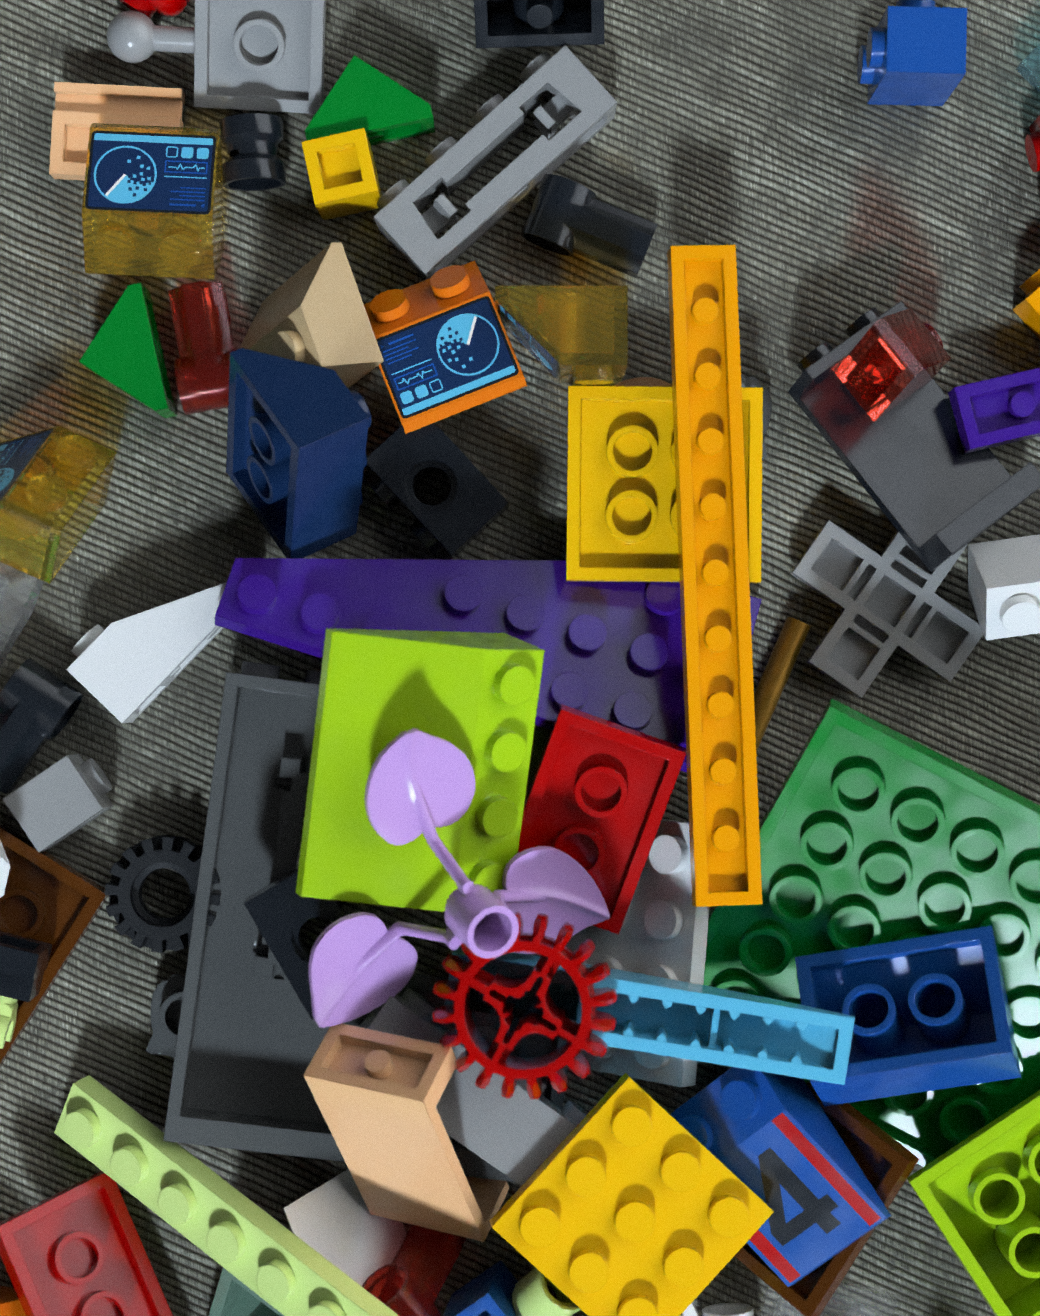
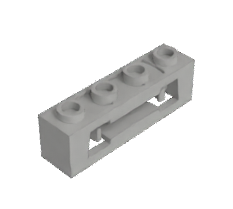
[374,45,617,280]

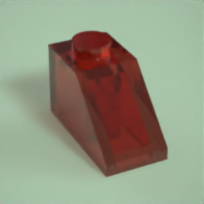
[834,308,951,422]

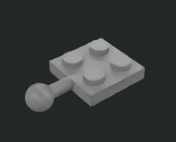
[107,0,326,114]

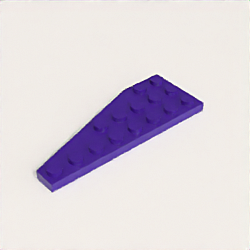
[214,558,762,773]

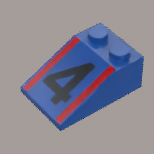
[671,1067,891,1287]

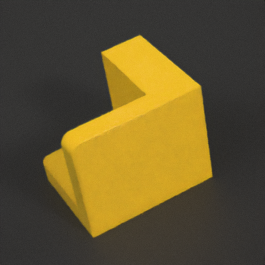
[301,128,382,220]

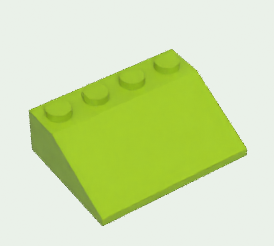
[296,628,545,912]
[907,1090,1040,1316]

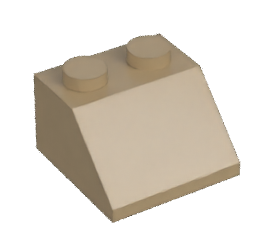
[239,242,384,388]

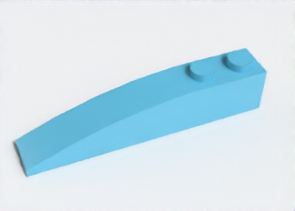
[445,946,855,1085]

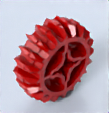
[432,912,617,1099]

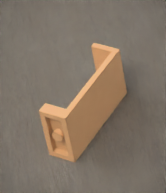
[303,1024,510,1242]

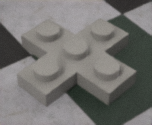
[790,520,983,698]

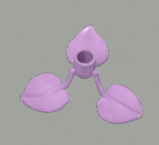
[308,728,610,1028]

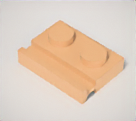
[49,82,185,181]

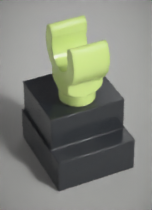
[0,931,53,1049]

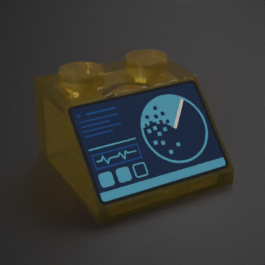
[82,123,224,279]
[495,286,628,386]
[0,426,117,584]

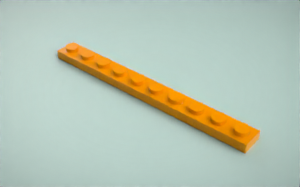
[667,245,762,907]

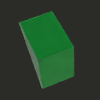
[304,55,435,146]
[79,282,177,418]

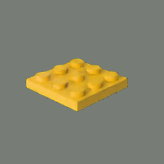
[566,386,763,583]
[490,1072,774,1316]

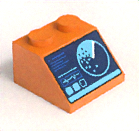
[364,260,527,434]

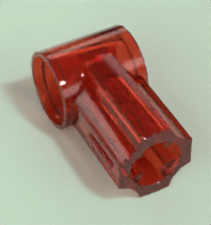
[168,281,239,415]
[362,1224,466,1316]

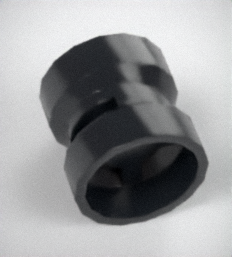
[219,113,286,191]

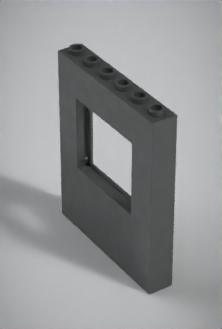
[163,661,586,1182]

